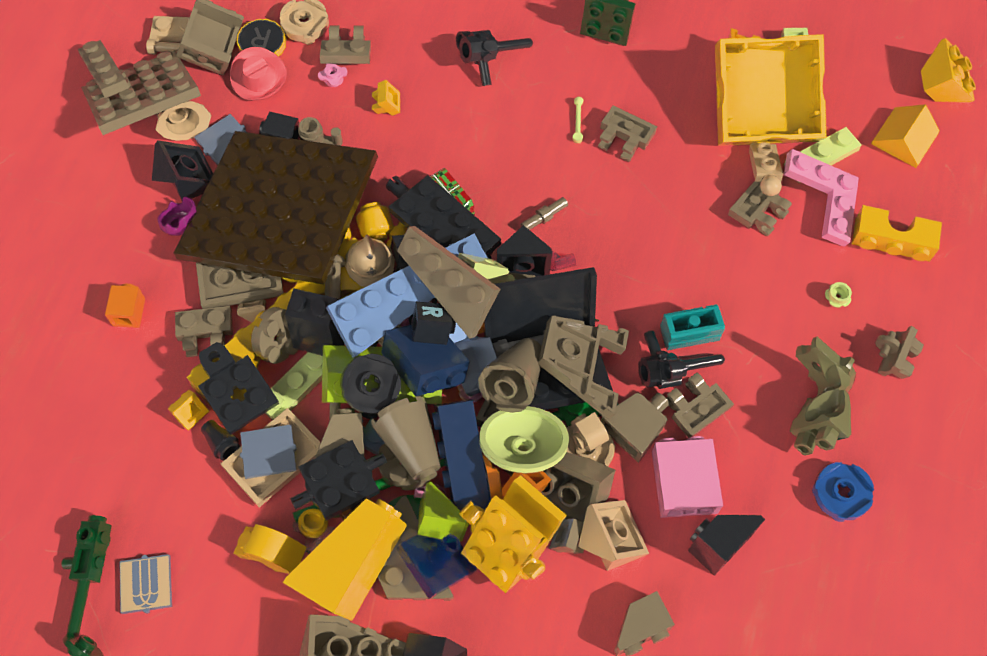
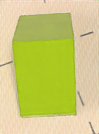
[417,482,469,543]

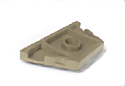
[378,495,454,601]

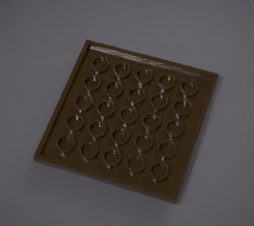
[174,131,378,285]

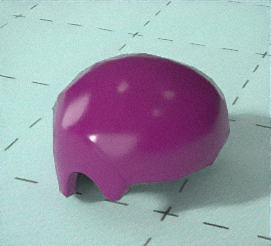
[157,197,196,236]

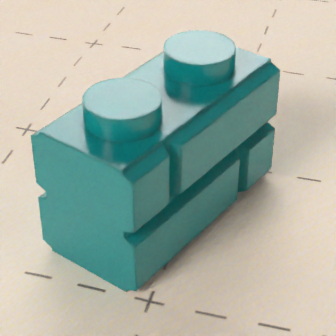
[660,304,725,351]

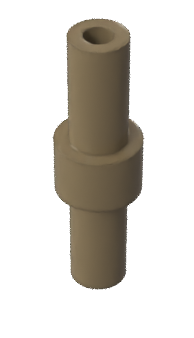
[520,197,568,230]

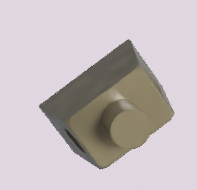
[601,393,669,463]

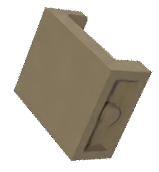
[176,0,244,76]

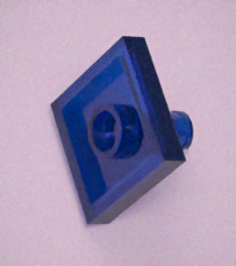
[396,534,477,599]

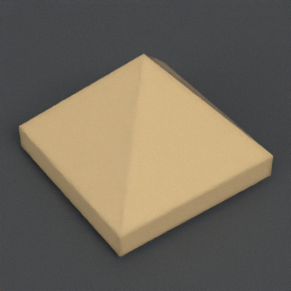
[237,299,266,322]

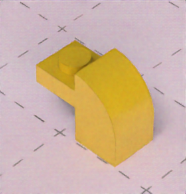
[233,524,307,574]

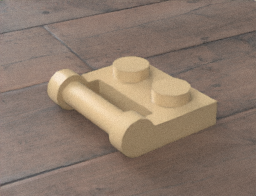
[146,16,190,54]

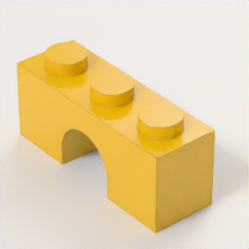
[852,205,942,262]

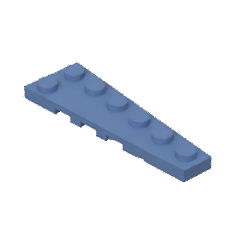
[326,234,487,358]

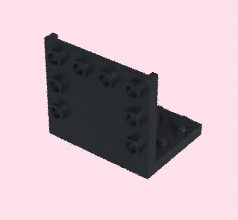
[483,267,613,410]

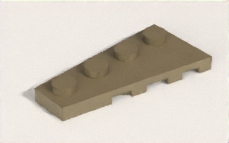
[397,226,500,339]

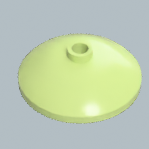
[480,406,569,473]

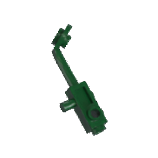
[61,515,112,656]

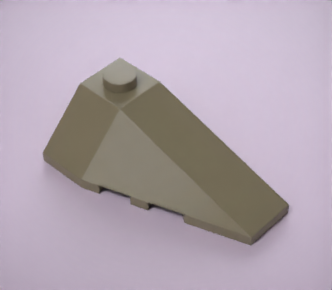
[502,452,616,528]
[300,615,405,656]

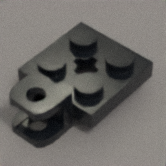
[198,342,279,435]

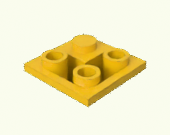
[921,38,976,103]

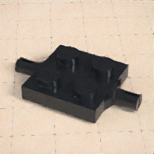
[290,440,387,521]

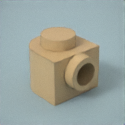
[571,412,609,452]

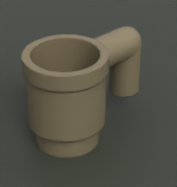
[298,117,343,145]

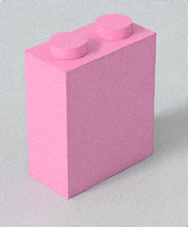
[652,436,723,518]

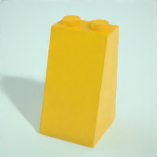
[283,499,407,621]

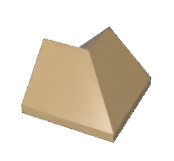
[578,500,649,571]

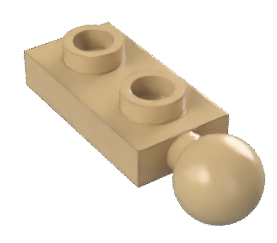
[749,142,783,196]

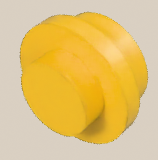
[298,509,328,538]

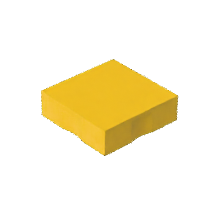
[715,34,826,146]

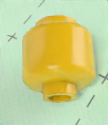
[356,202,394,242]

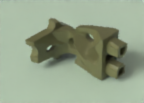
[790,336,856,456]

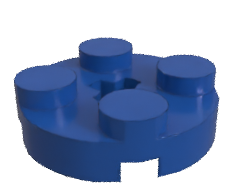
[812,462,874,522]

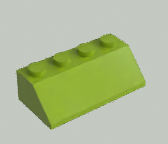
[322,345,442,405]

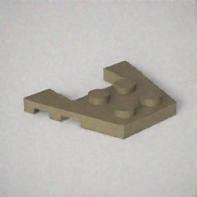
[538,316,629,420]

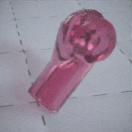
[550,250,576,271]

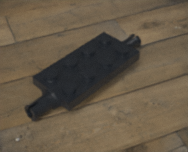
[386,175,501,259]

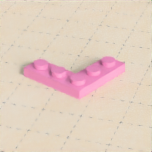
[784,149,859,247]

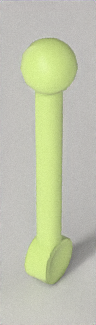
[573,96,584,143]

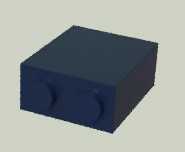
[381,325,470,396]

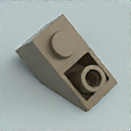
[614,591,675,656]

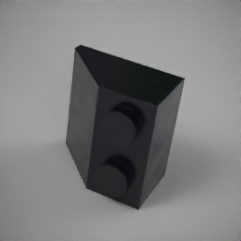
[285,288,345,356]
[688,515,765,576]

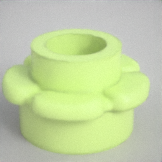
[825,282,852,308]

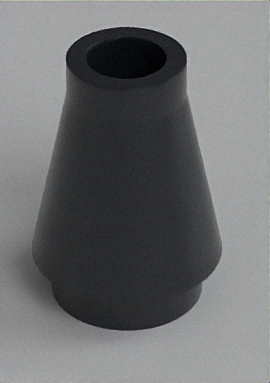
[201,420,240,461]

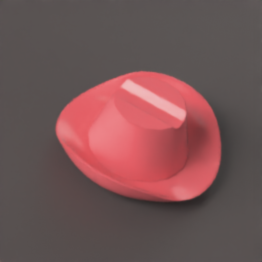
[230,47,287,100]

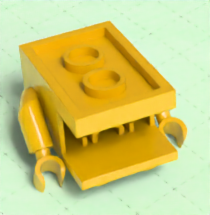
[459,475,567,594]

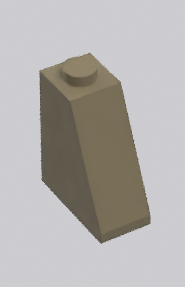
[305,408,364,488]

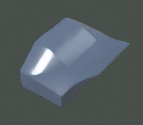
[455,336,497,397]

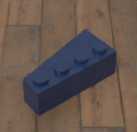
[432,399,490,511]

